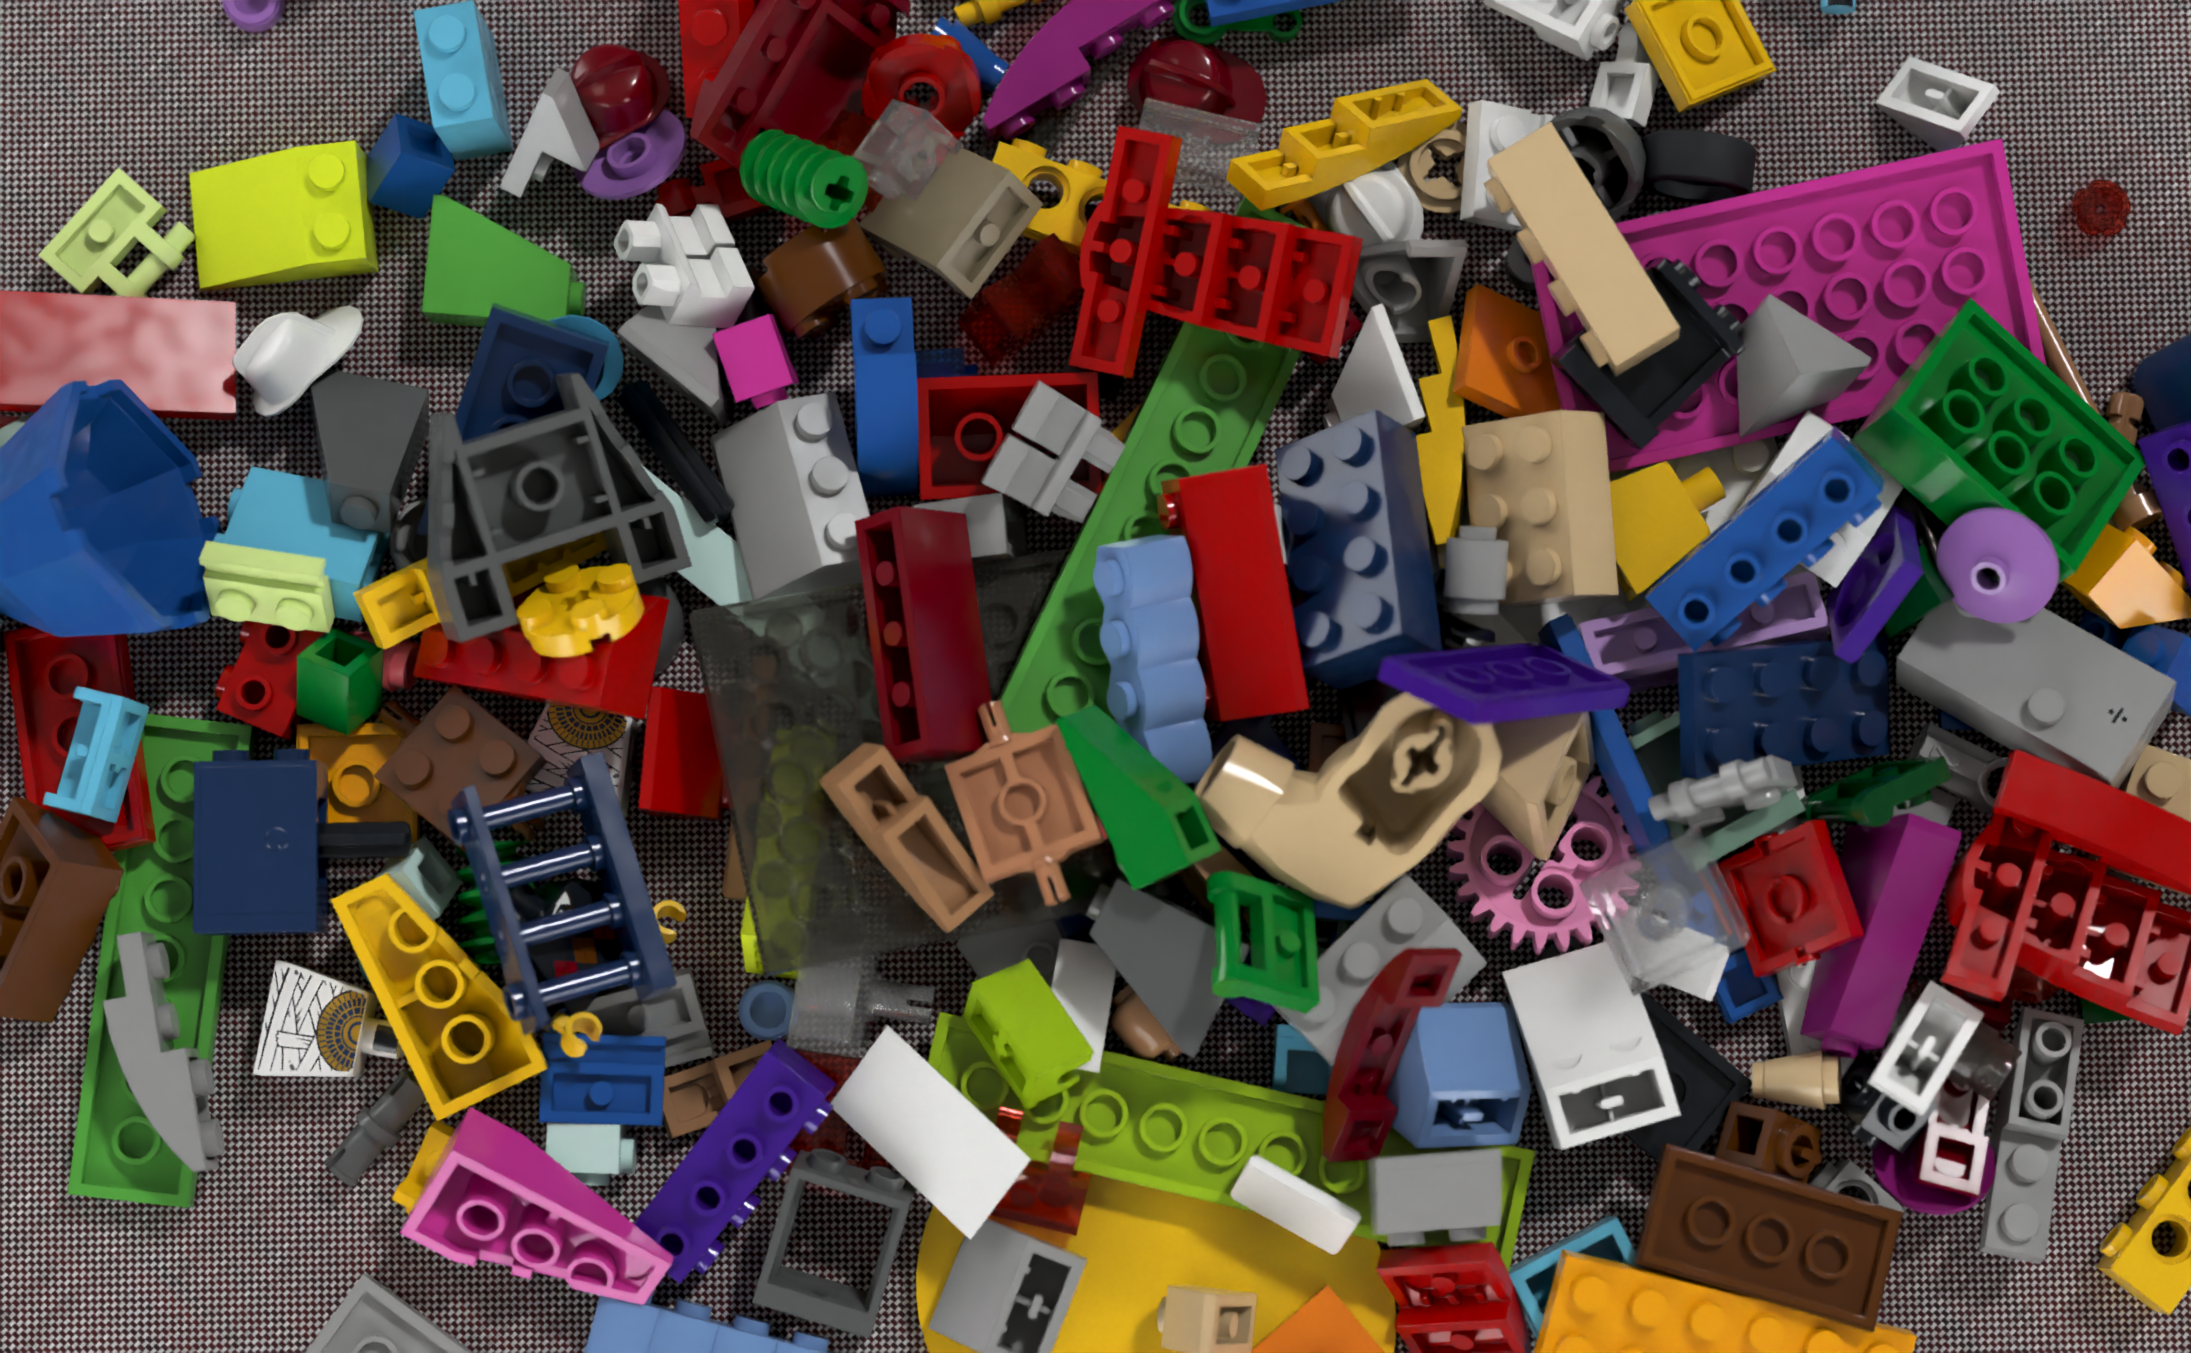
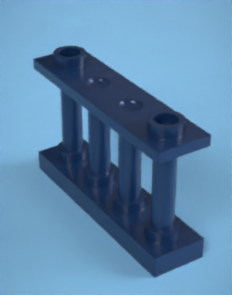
[448,751,677,1036]

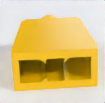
[1610,461,1726,602]

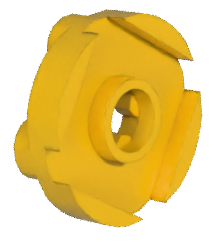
[516,563,644,657]

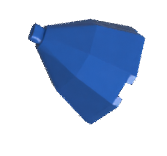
[0,379,223,637]

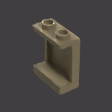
[859,132,1043,299]

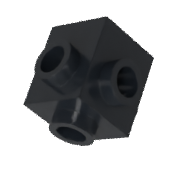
[1832,1051,1938,1154]

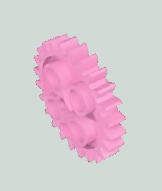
[1446,775,1644,956]

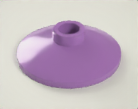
[573,109,687,200]
[1936,507,2059,623]

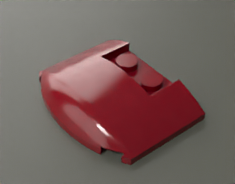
[690,0,911,171]

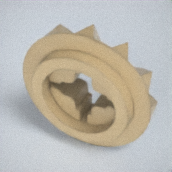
[1397,121,1467,216]

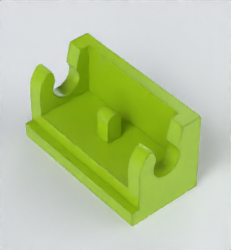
[963,959,1094,1110]

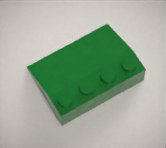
[1852,298,2145,585]

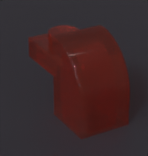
[956,233,1083,367]

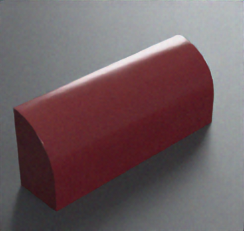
[855,506,993,763]

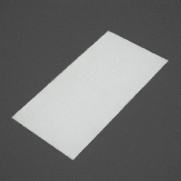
[830,1025,1031,1240]

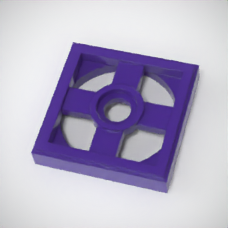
[1826,505,1923,664]

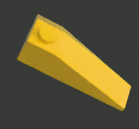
[331,873,549,1121]

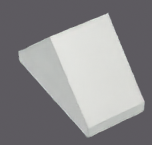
[1875,56,2000,152]
[1868,981,1984,1117]

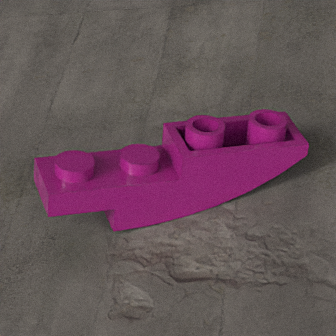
[983,0,1177,142]

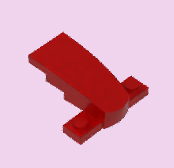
[1069,125,1363,378]
[1941,812,2191,1036]

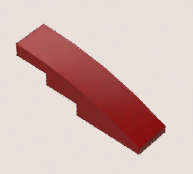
[1992,749,2191,895]

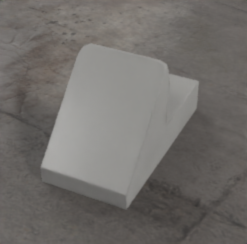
[499,67,600,198]

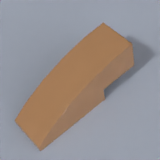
[818,742,995,933]

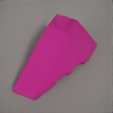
[400,1107,674,1305]

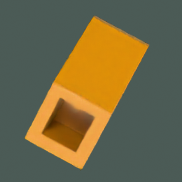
[2061,523,2191,629]

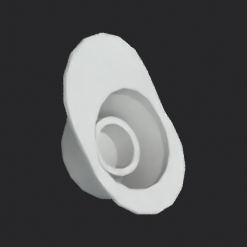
[1308,161,1424,247]
[232,306,364,417]

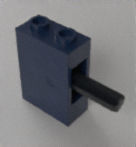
[193,749,412,936]

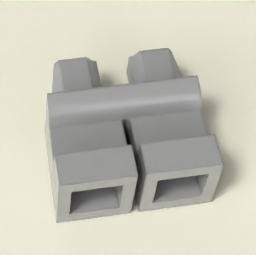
[981,380,1125,523]

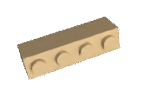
[1484,122,1680,377]

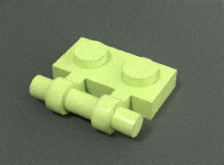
[38,167,197,297]

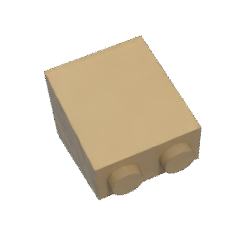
[1479,711,1596,861]

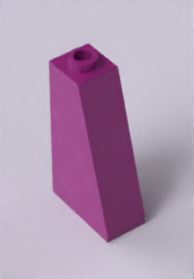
[1800,813,1962,1058]

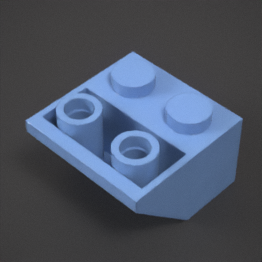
[1385,1002,1532,1148]

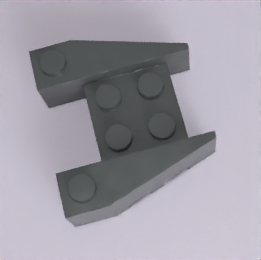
[427,373,692,643]

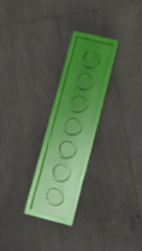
[67,714,257,1208]

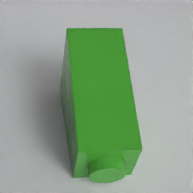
[422,194,586,327]

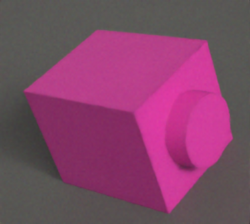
[712,314,799,410]

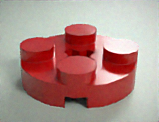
[862,34,981,151]

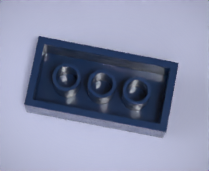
[1275,409,1442,691]

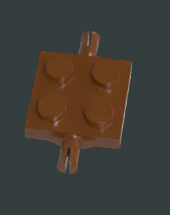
[374,685,547,854]

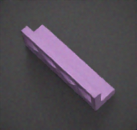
[1578,571,1830,694]

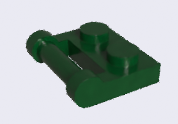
[1796,756,1952,829]

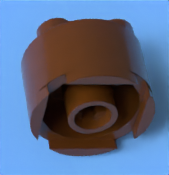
[749,218,890,341]

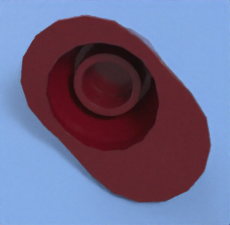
[1127,36,1267,146]
[569,44,671,152]

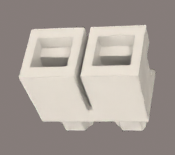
[613,203,755,328]

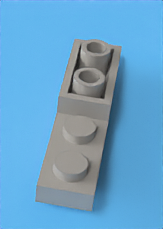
[102,931,225,1172]
[1979,1007,2084,1264]

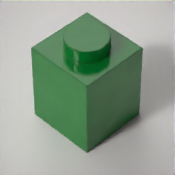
[297,627,383,735]

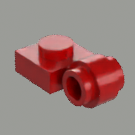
[654,159,773,224]

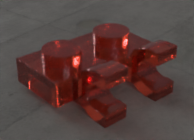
[990,1106,1091,1236]

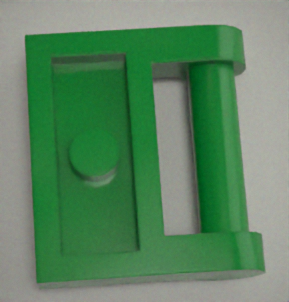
[1207,871,1320,1014]

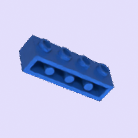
[1645,427,1885,652]

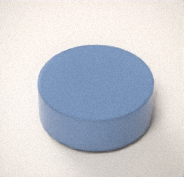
[738,980,800,1041]

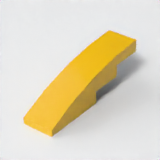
[1226,79,1463,211]
[1416,315,1467,569]
[353,531,608,650]

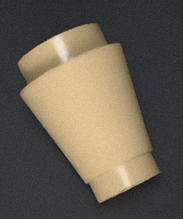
[1752,1049,1842,1110]

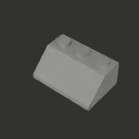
[710,391,870,604]
[1271,873,1487,1068]

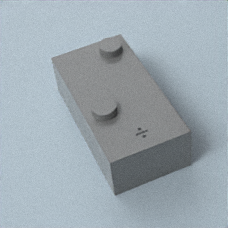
[1896,599,2177,789]

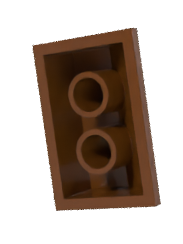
[0,796,124,1023]

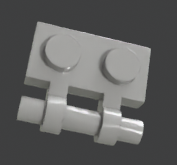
[1648,755,1798,830]

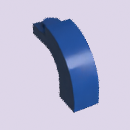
[850,297,919,498]

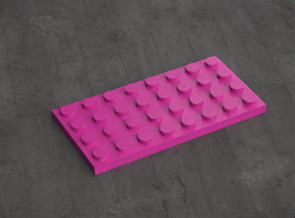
[1530,138,2047,473]

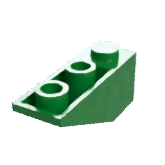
[1055,705,1221,891]

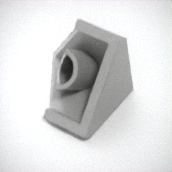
[1352,240,1468,343]
[1736,294,1871,438]

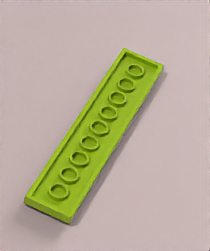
[928,1012,1535,1271]

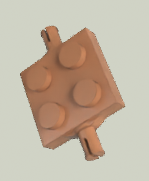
[944,700,1104,906]

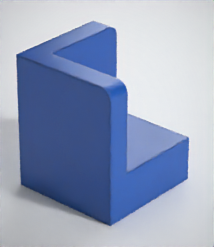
[366,113,455,218]

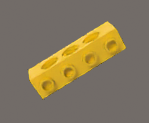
[992,138,1214,257]
[2096,1126,2191,1315]

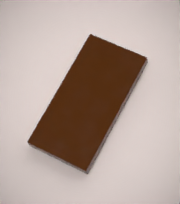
[1633,1143,1903,1333]

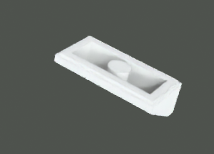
[1231,1155,1361,1254]

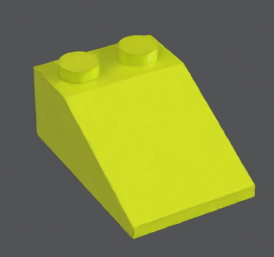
[189,141,379,291]

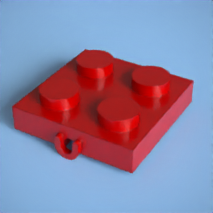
[1717,820,1864,978]

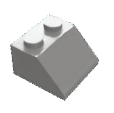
[1366,1149,1502,1246]

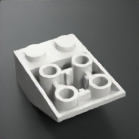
[1501,938,1681,1150]

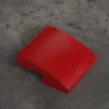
[1376,1242,1532,1353]

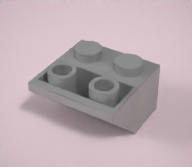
[928,1218,1087,1353]

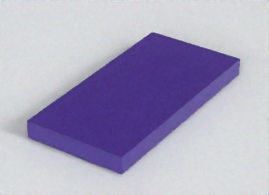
[1378,642,1631,725]

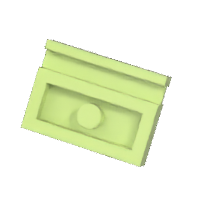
[199,541,336,633]

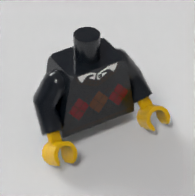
[494,877,686,1058]

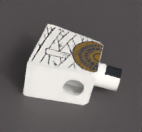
[526,703,638,819]
[253,960,402,1077]

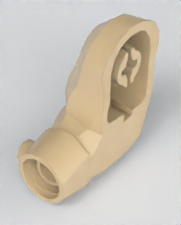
[1193,692,1502,910]

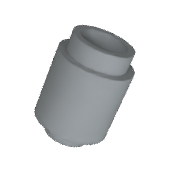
[1443,526,1509,615]

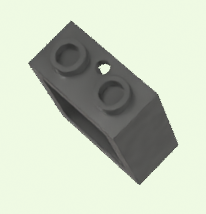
[752,1148,916,1339]

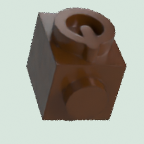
[1715,1101,1822,1184]

